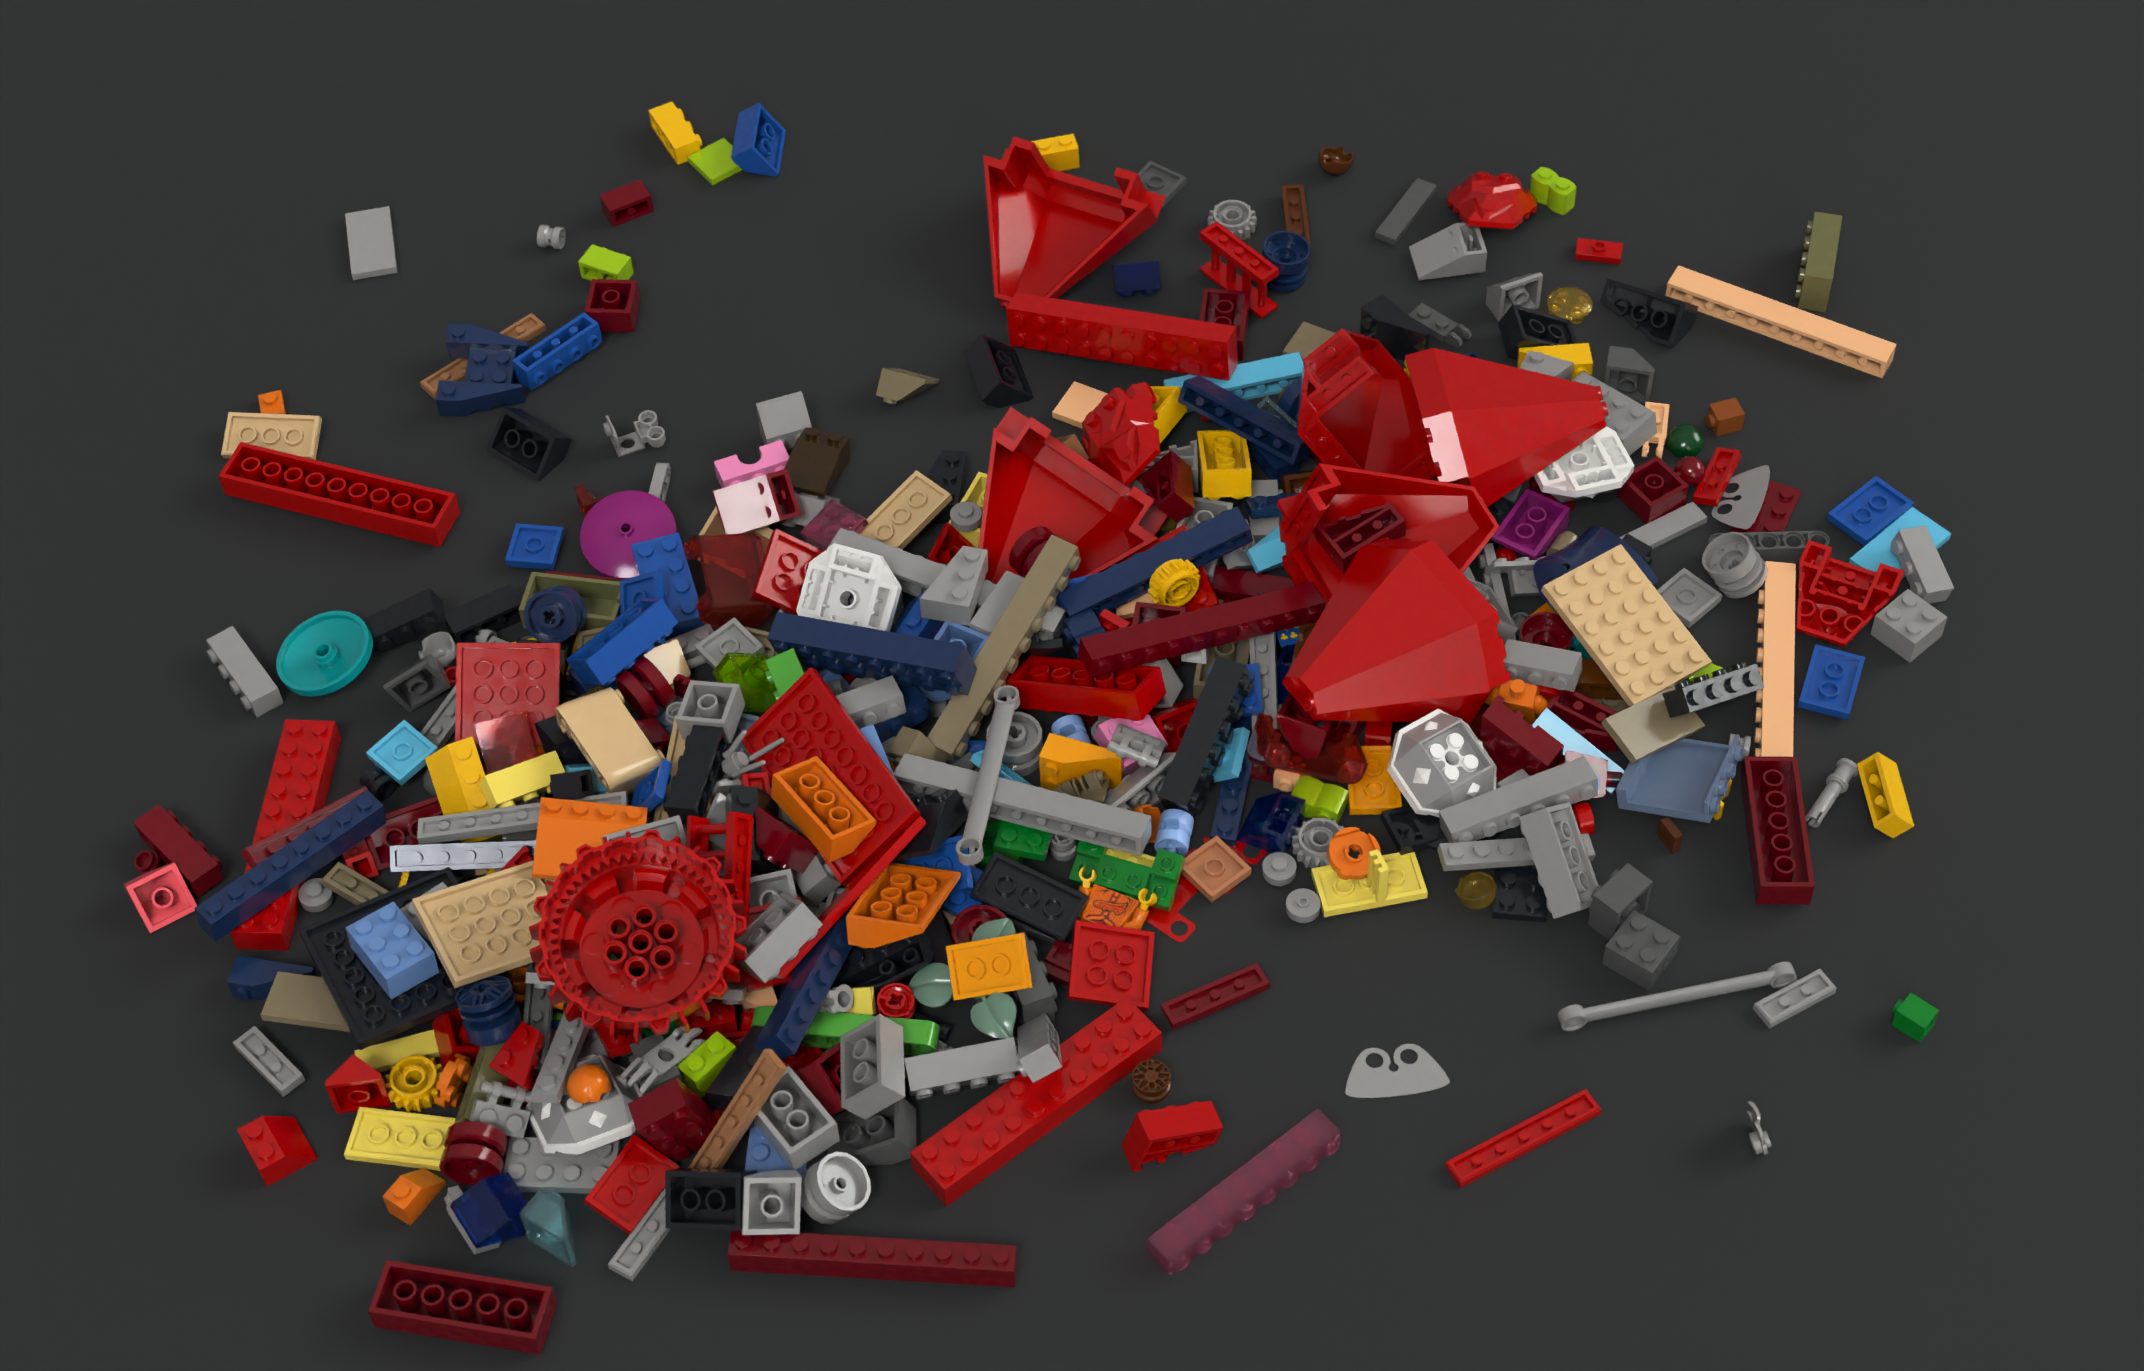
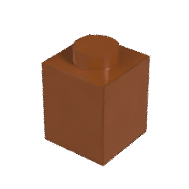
[1705,397,1745,437]

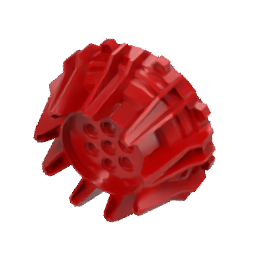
[529,829,747,1045]

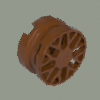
[1132,1059,1171,1104]

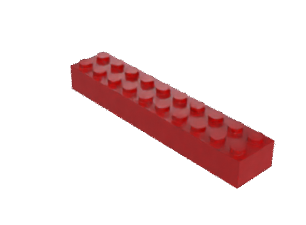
[1006,292,1238,381]
[218,442,461,547]
[229,719,342,951]
[910,997,1162,1207]

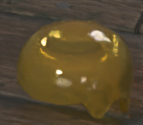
[1455,871,1497,910]

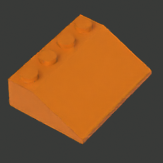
[532,797,648,880]
[846,862,961,948]

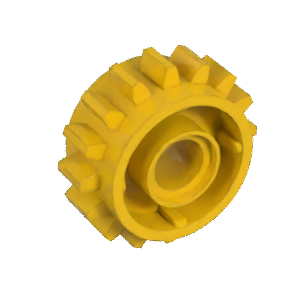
[1148,559,1200,607]
[385,1054,443,1112]

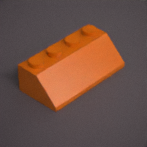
[771,756,877,862]

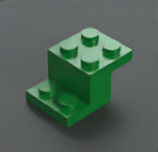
[974,820,1053,868]

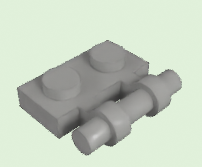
[1107,723,1166,769]
[469,1080,533,1139]

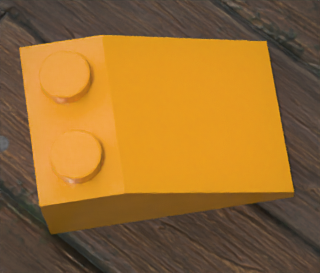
[1039,733,1124,791]

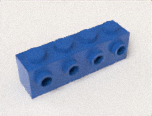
[512,312,603,391]

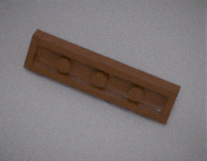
[1281,184,1311,254]

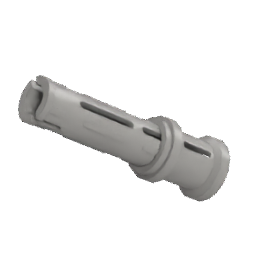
[1805,758,1859,827]

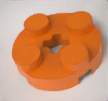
[1327,827,1381,880]
[434,1053,473,1109]

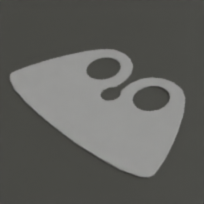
[1712,465,1770,529]
[1345,1044,1450,1098]

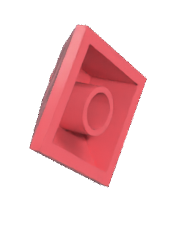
[123,862,197,933]

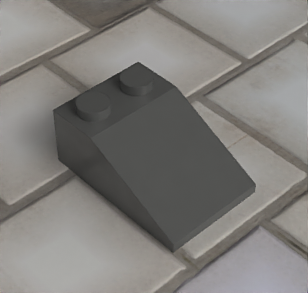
[827,1098,917,1166]

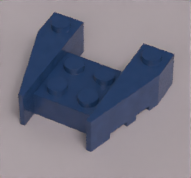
[436,323,529,417]

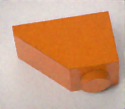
[382,1168,447,1226]

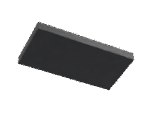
[970,851,1089,944]

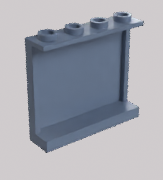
[1616,734,1744,823]

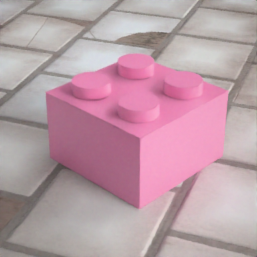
[1094,714,1168,777]

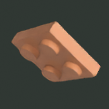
[1181,835,1252,903]

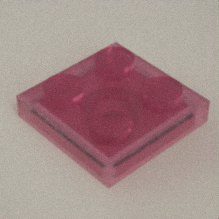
[800,499,868,551]

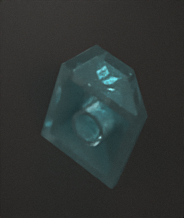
[520,1188,576,1267]

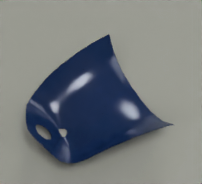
[1533,525,1659,603]

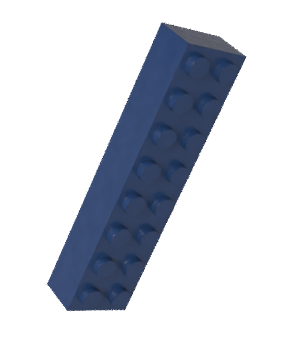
[767,612,977,696]

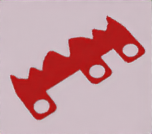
[1146,830,1268,942]

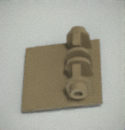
[1055,769,1110,803]

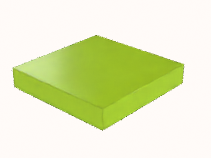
[688,138,742,186]

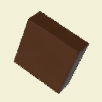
[1657,816,1683,853]

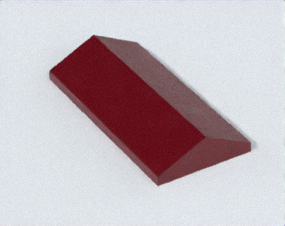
[366,796,443,872]

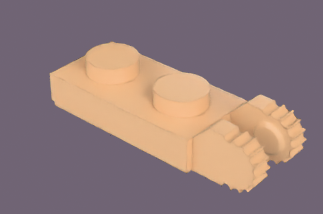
[1641,402,1669,459]

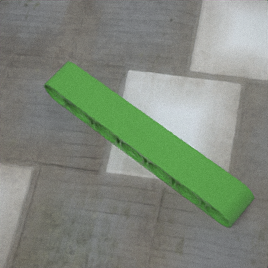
[751,1006,940,1056]

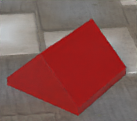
[927,523,976,566]
[325,1054,392,1114]

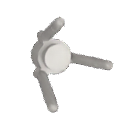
[721,730,785,778]

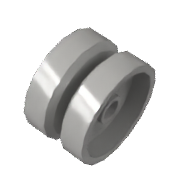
[986,712,1043,777]
[801,1152,871,1224]

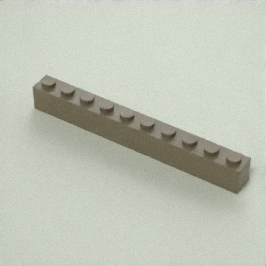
[927,535,1081,763]

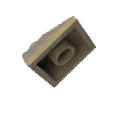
[876,368,940,404]

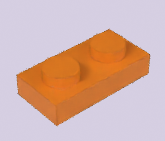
[258,390,286,414]

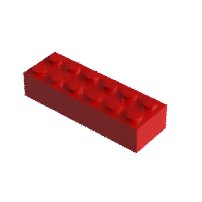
[1006,655,1166,721]

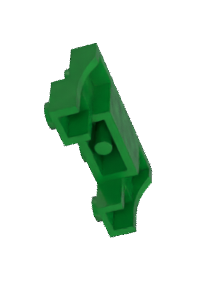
[1069,840,1185,912]

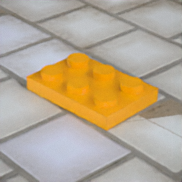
[1345,745,1402,815]
[946,933,1033,1000]

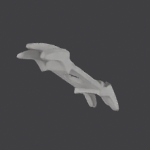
[620,1027,705,1095]

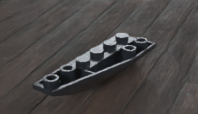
[774,930,934,1000]

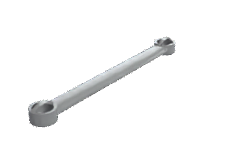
[956,685,1020,865]
[1557,961,1797,1031]

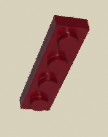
[1161,963,1270,1030]

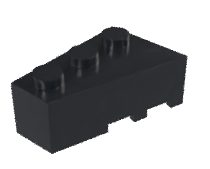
[926,450,968,524]
[706,1025,763,1111]

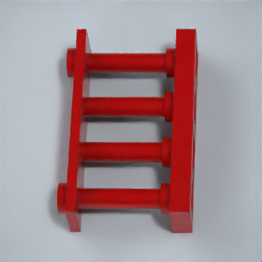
[1200,221,1279,319]
[686,811,753,923]

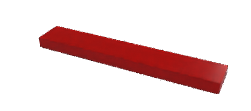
[1445,1089,1602,1188]

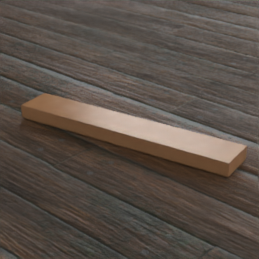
[420,313,546,399]
[688,1049,787,1169]

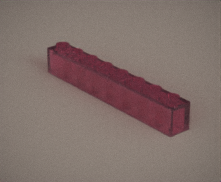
[1147,1109,1341,1276]

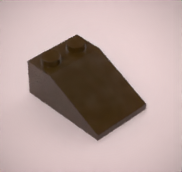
[785,427,850,497]

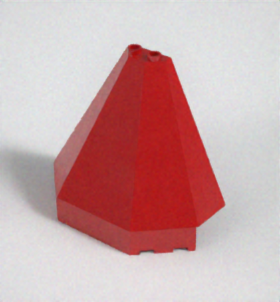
[983,137,1166,310]
[1297,329,1438,481]
[1405,348,1609,507]
[978,407,1168,585]
[1277,463,1499,609]
[1282,537,1511,723]

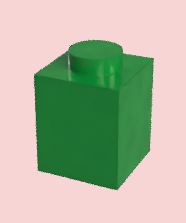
[1892,993,1939,1043]

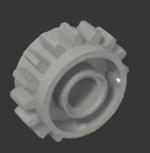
[1208,200,1257,241]
[1292,817,1344,868]

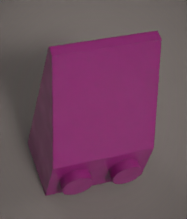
[1491,488,1570,560]

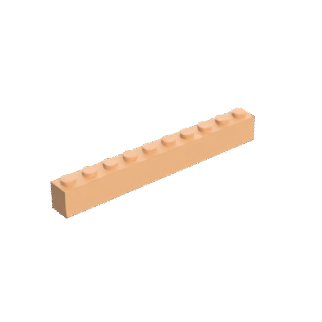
[1665,265,1897,378]
[1754,561,1796,757]

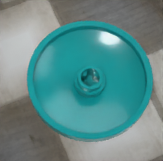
[276,611,373,697]

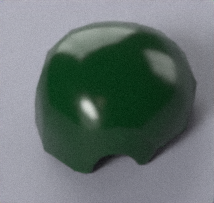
[1665,424,1704,458]

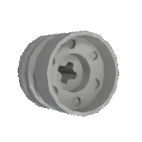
[1702,532,1768,599]

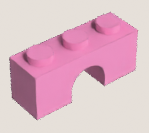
[714,440,789,488]

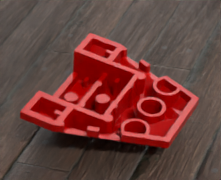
[1447,171,1537,229]
[1082,382,1160,487]
[1796,540,1905,647]

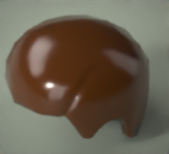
[1318,147,1354,175]

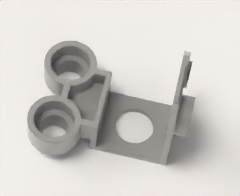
[603,410,666,457]

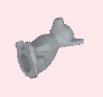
[818,984,853,1014]

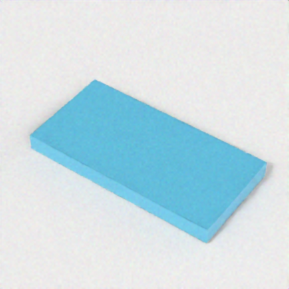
[1849,507,1951,579]

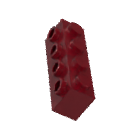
[133,804,224,897]

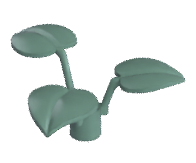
[908,918,1017,1039]

